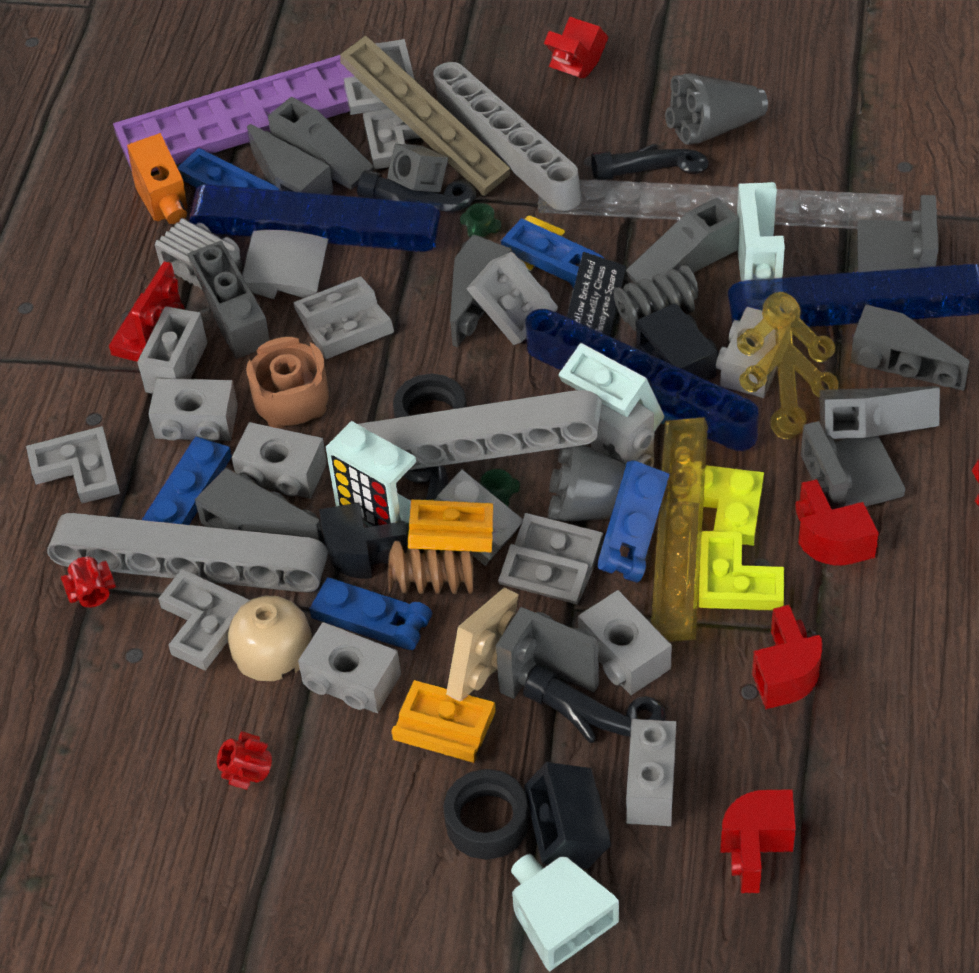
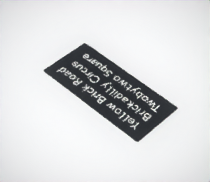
[564,252,626,345]

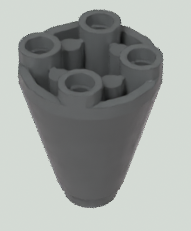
[665,73,768,145]
[548,445,626,522]

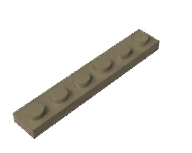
[340,36,510,196]

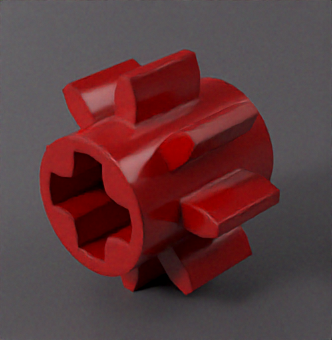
[61,556,116,608]
[217,731,272,790]

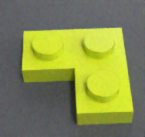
[678,463,764,546]
[699,531,784,610]

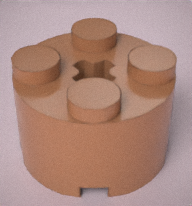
[246,337,329,429]

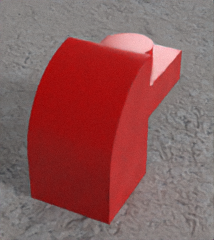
[544,17,609,79]
[795,479,879,566]
[752,605,822,709]
[720,789,796,893]

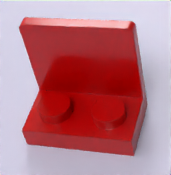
[109,261,184,362]

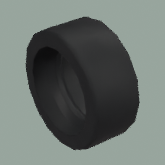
[393,373,467,418]
[443,769,530,860]

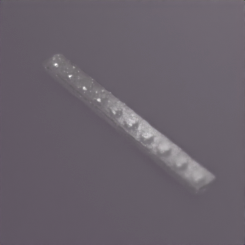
[538,179,903,229]

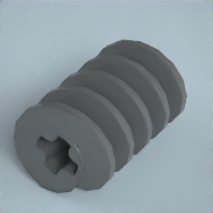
[613,265,698,331]

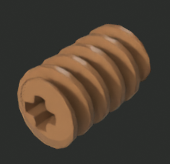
[388,541,474,594]

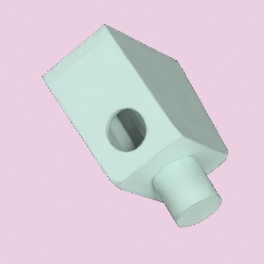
[511,854,619,972]

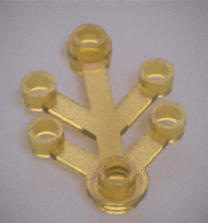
[737,292,839,439]

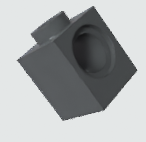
[387,143,448,192]

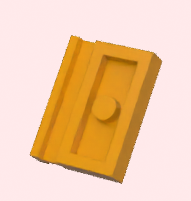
[408,499,493,552]
[391,680,496,763]

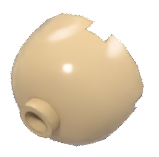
[228,595,312,681]

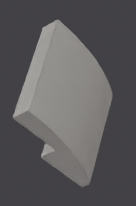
[242,230,328,299]
[293,276,394,359]
[498,513,604,605]

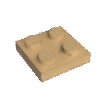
[446,587,519,702]

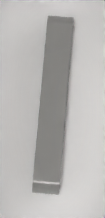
[433,62,581,211]
[358,390,602,470]
[47,513,328,592]

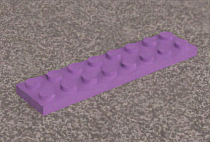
[113,55,354,172]

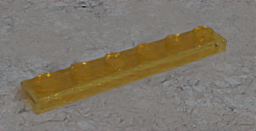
[651,417,708,641]

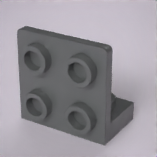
[857,195,938,280]
[801,421,905,510]
[496,607,599,699]

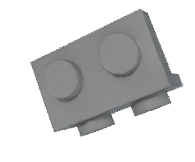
[466,252,558,345]

